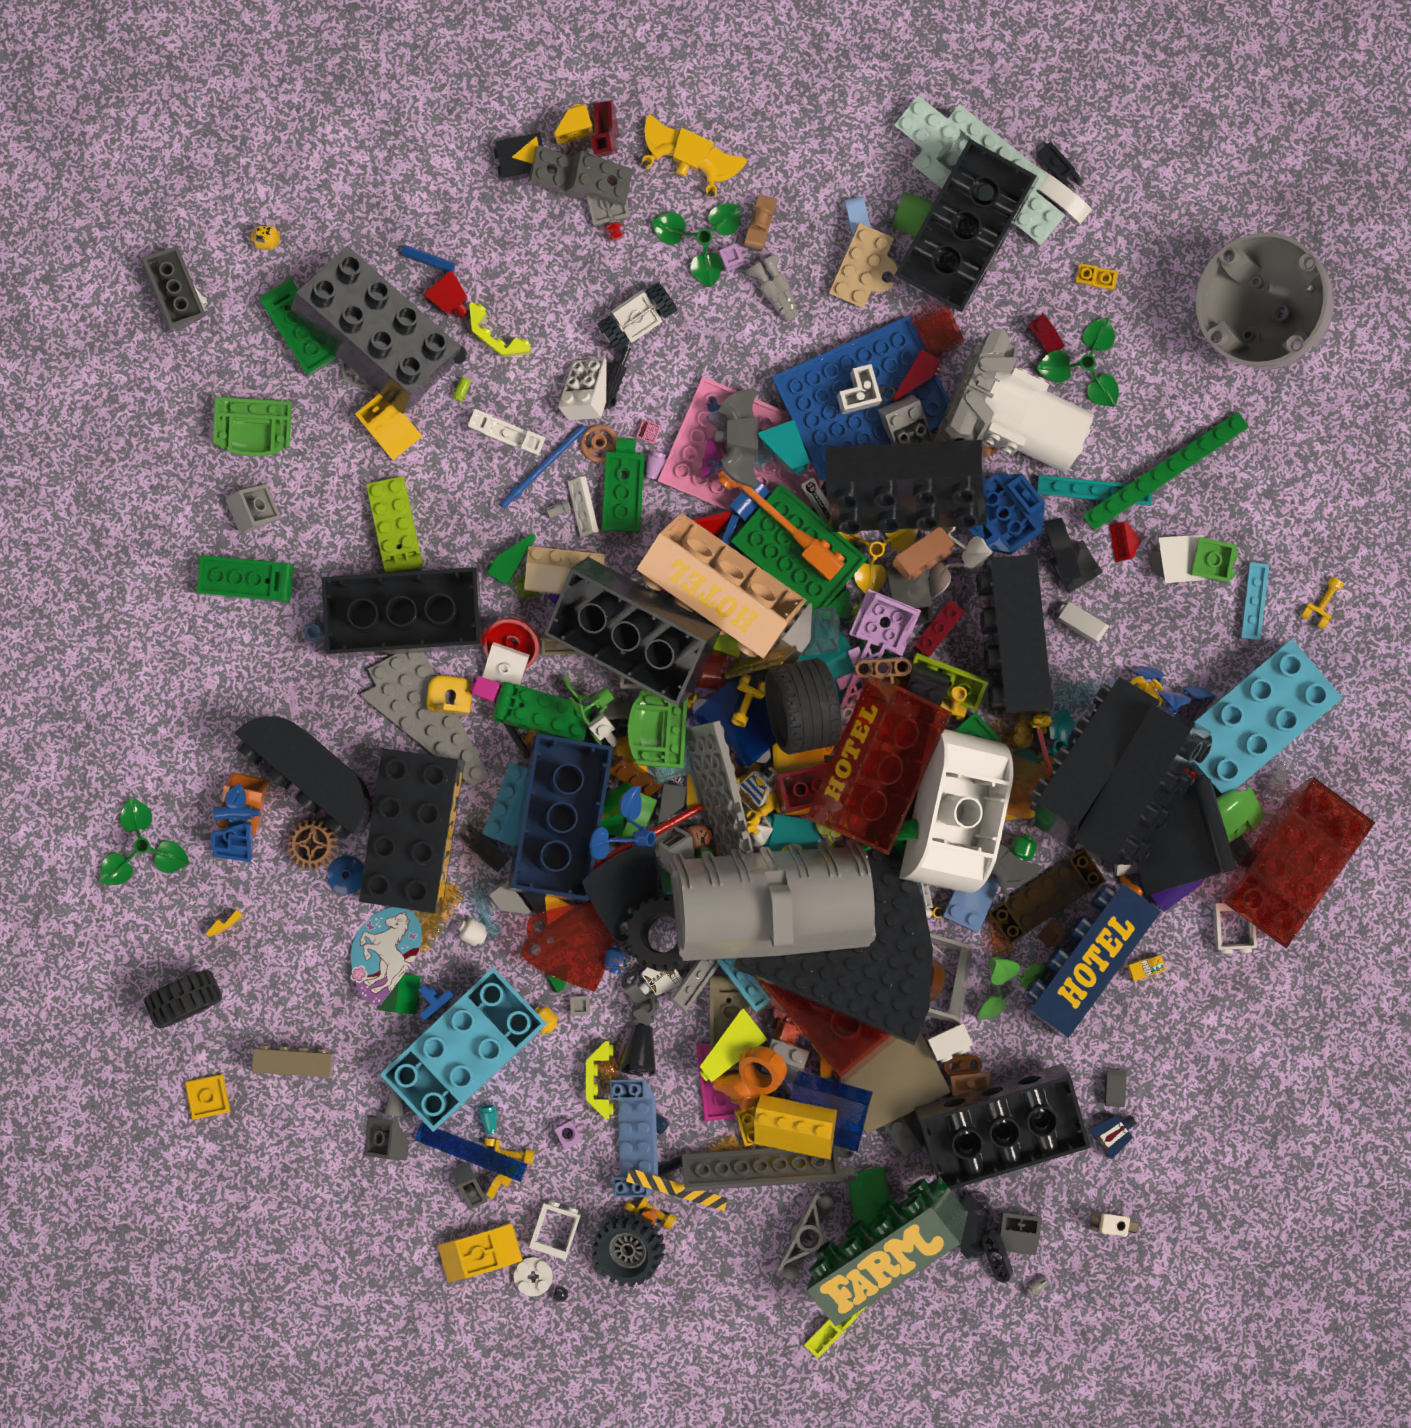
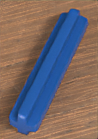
[401,245,456,272]

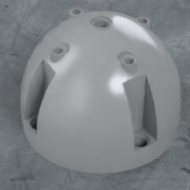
[1196,233,1334,370]

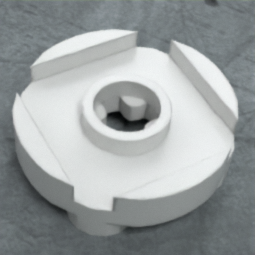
[514,1257,553,1296]

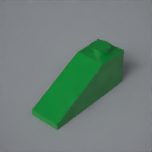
[486,533,537,587]

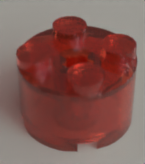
[696,651,727,690]

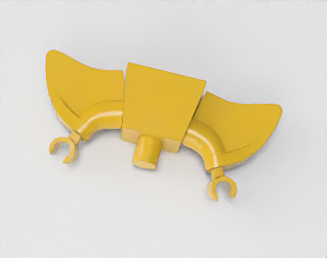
[641,115,747,198]

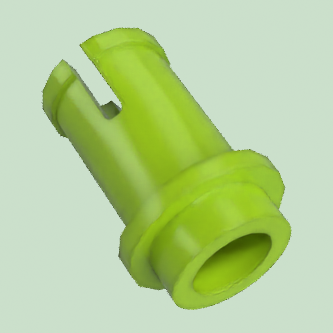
[452,377,472,402]

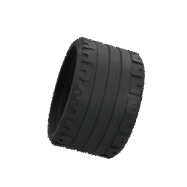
[765,658,841,755]

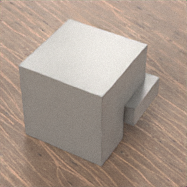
[655,826,695,873]

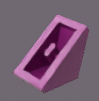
[701,439,724,479]

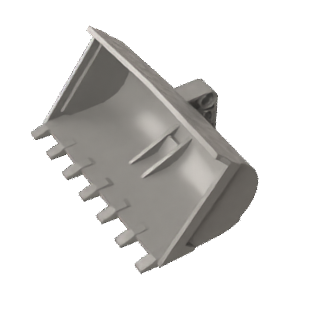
[669,840,876,961]

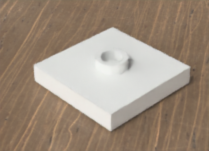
[482,642,530,685]

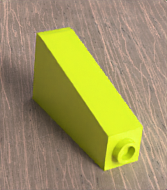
[699,1008,767,1082]

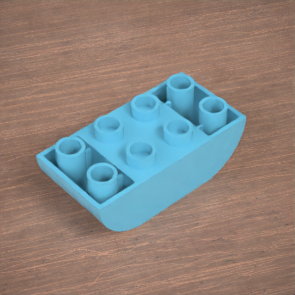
[380,967,547,1132]

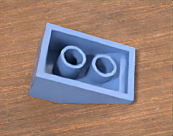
[942,876,999,933]

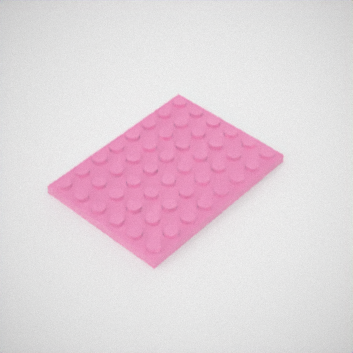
[658,377,825,515]

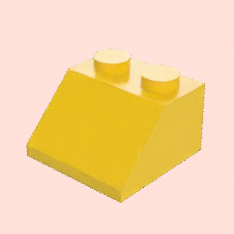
[555,104,593,145]

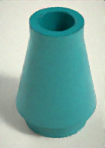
[479,1105,498,1134]

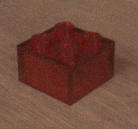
[913,306,965,357]

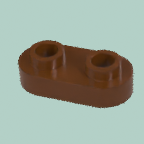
[944,1055,983,1076]

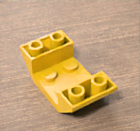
[438,1223,523,1282]

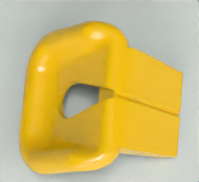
[426,675,472,716]

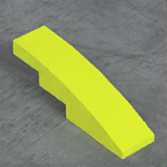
[804,1305,868,1358]

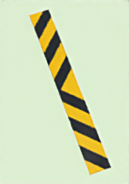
[626,1168,728,1211]

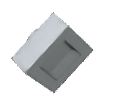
[570,996,590,1016]

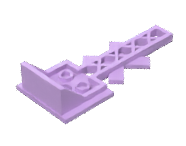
[836,589,921,731]

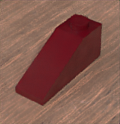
[891,349,941,403]

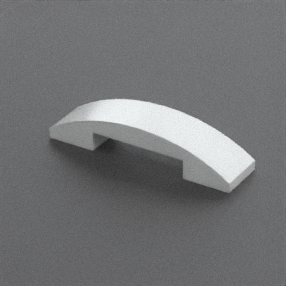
[1035,165,1092,224]
[468,409,545,455]

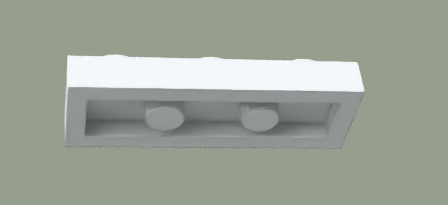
[568,476,599,537]

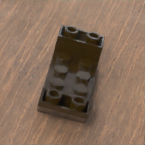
[988,849,1106,944]

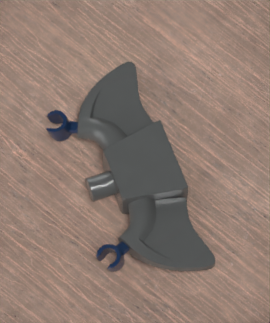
[706,389,758,488]

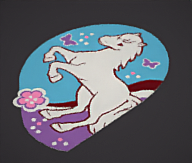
[351,907,422,1005]

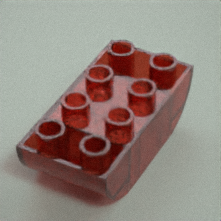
[1222,777,1376,949]

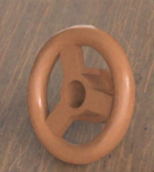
[581,425,617,462]

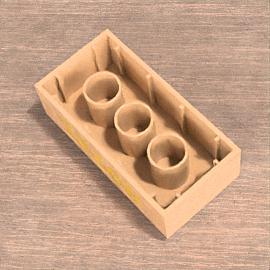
[636,512,807,659]

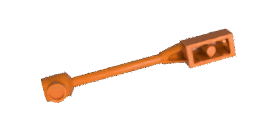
[717,470,845,582]

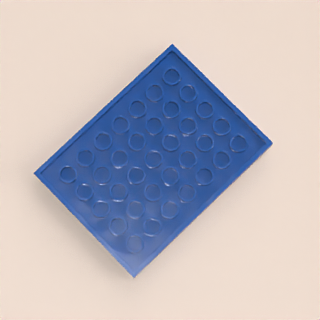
[771,316,949,481]

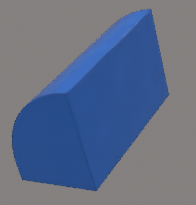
[729,480,771,523]

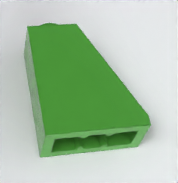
[622,793,657,838]

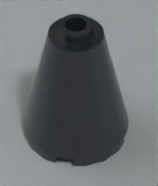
[617,1023,656,1077]

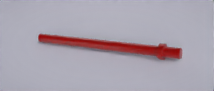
[594,803,703,869]

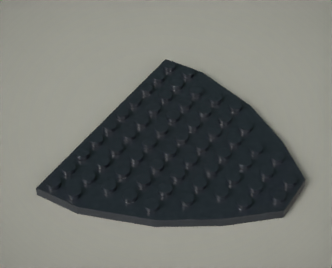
[733,845,933,1045]

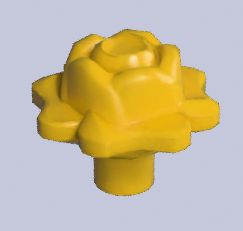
[1029,713,1053,733]

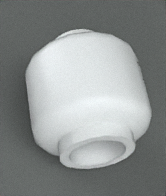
[458,918,488,946]

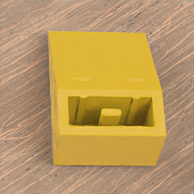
[355,394,422,461]

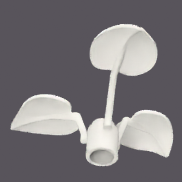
[929,527,992,597]

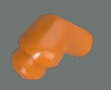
[1118,874,1144,896]

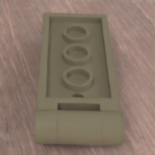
[710,976,749,1071]

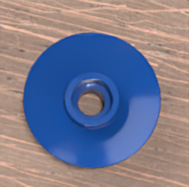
[327,856,364,895]

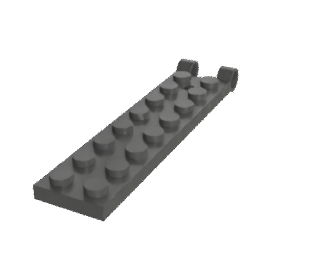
[682,1142,858,1192]

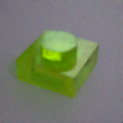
[516,577,539,599]

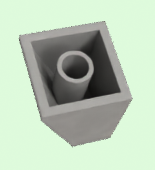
[761,1036,809,1083]

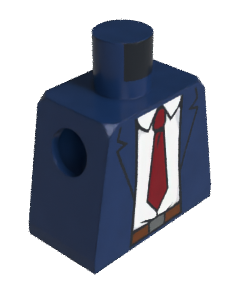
[1088,1115,1137,1160]

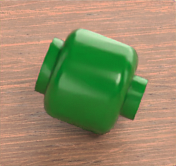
[1010,833,1038,861]

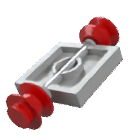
[586,177,631,241]

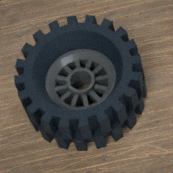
[592,1212,665,1287]

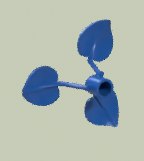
[1129,666,1216,711]
[590,786,656,859]

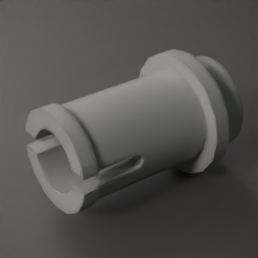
[546,499,572,519]
[1025,1274,1051,1297]

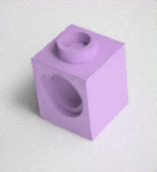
[719,243,744,272]
[554,1118,583,1150]

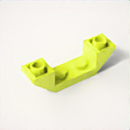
[469,301,532,357]
[586,1041,613,1119]

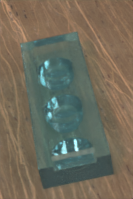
[470,885,503,941]

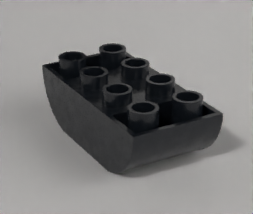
[234,716,371,840]

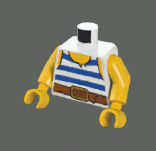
[736,767,778,825]

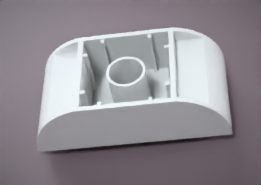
[899,726,1013,893]

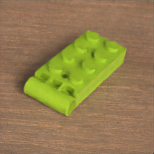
[366,476,424,573]

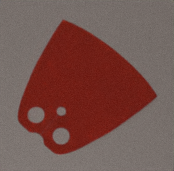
[522,903,613,992]

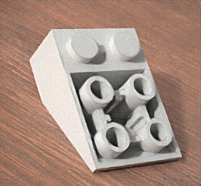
[558,358,606,420]

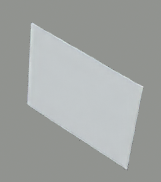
[1159,535,1208,583]

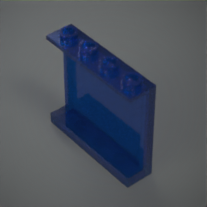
[693,666,776,771]
[790,1070,873,1152]

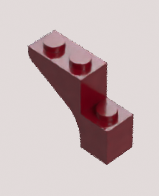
[590,100,620,157]

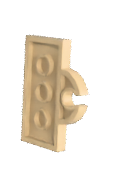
[828,223,897,308]

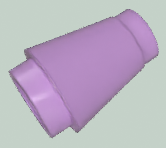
[646,450,666,480]

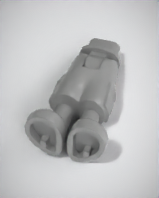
[746,254,799,322]

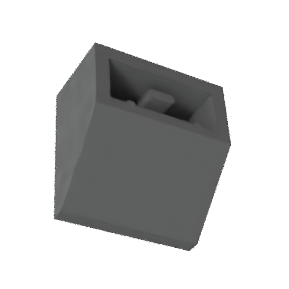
[999,1211,1042,1255]

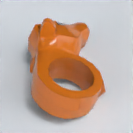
[713,1046,787,1111]

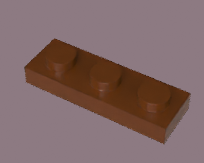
[610,755,662,797]

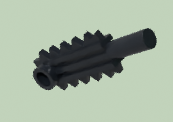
[604,346,631,410]

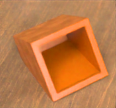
[218,772,269,835]

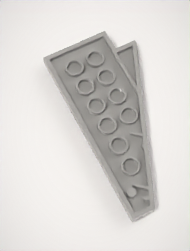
[361,653,490,786]

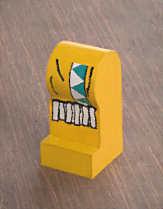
[1127,955,1166,981]

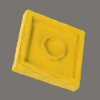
[185,1074,231,1120]

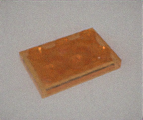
[1006,754,1048,822]

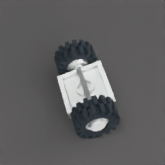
[597,282,677,352]

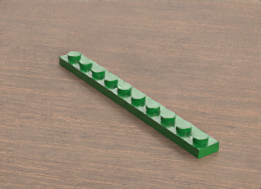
[1082,412,1249,532]

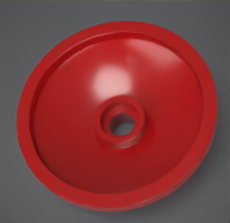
[483,617,540,669]

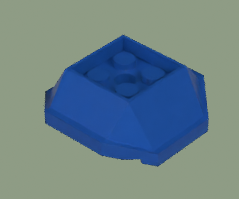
[968,473,1046,555]

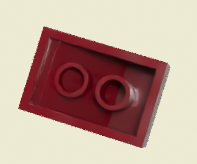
[772,762,842,815]

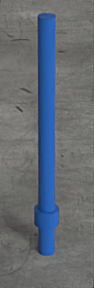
[500,424,587,508]

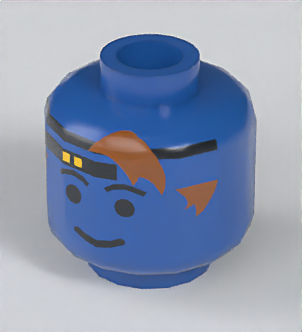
[604,945,630,974]

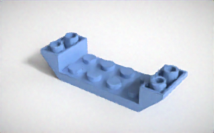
[610,1079,658,1197]

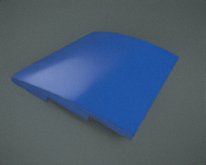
[211,822,253,862]

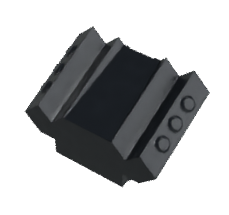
[960,1193,991,1260]

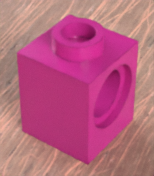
[470,676,501,703]

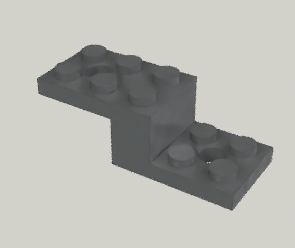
[528,145,633,206]

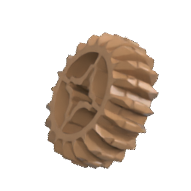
[286,819,338,871]

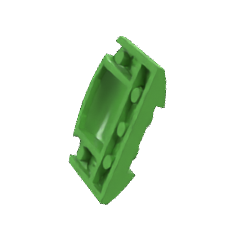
[213,397,292,457]
[628,690,688,769]
[1217,786,1265,843]

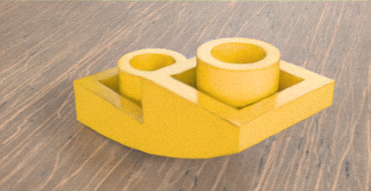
[1076,264,1118,291]

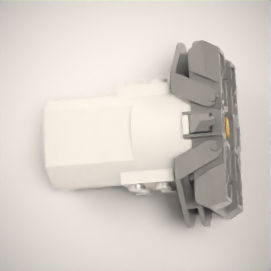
[932,329,1093,473]

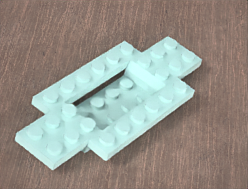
[895,95,1066,245]

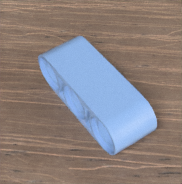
[844,196,871,237]

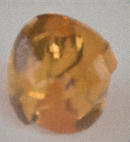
[598,1060,620,1081]

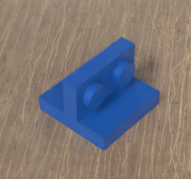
[419,985,456,1021]

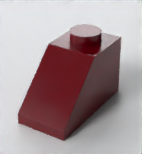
[1026,313,1065,354]

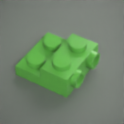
[1191,537,1238,584]

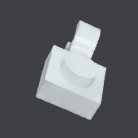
[588,713,619,747]

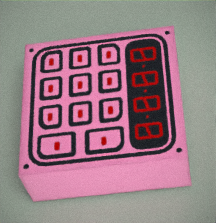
[636,419,661,445]

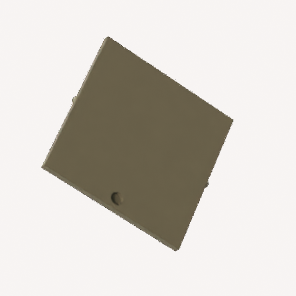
[823,1026,951,1134]

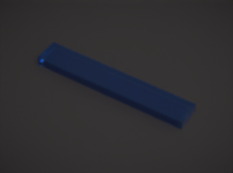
[415,1122,528,1182]

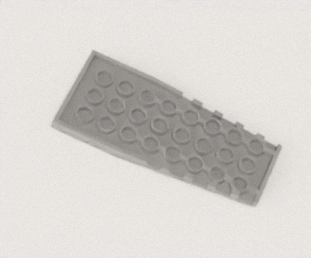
[684,721,754,856]

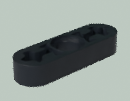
[982,1229,1013,1283]

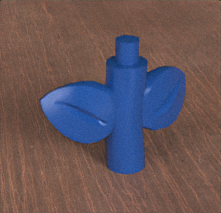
[213,784,261,827]

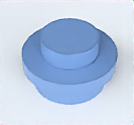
[304,623,324,642]

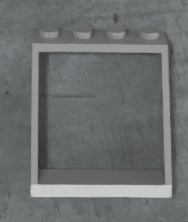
[927,933,973,1024]

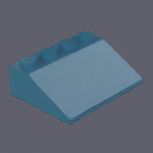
[482,762,527,847]

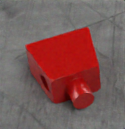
[424,271,470,319]

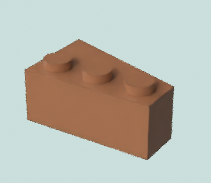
[892,527,954,581]

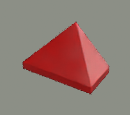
[693,511,731,538]
[1109,521,1141,563]

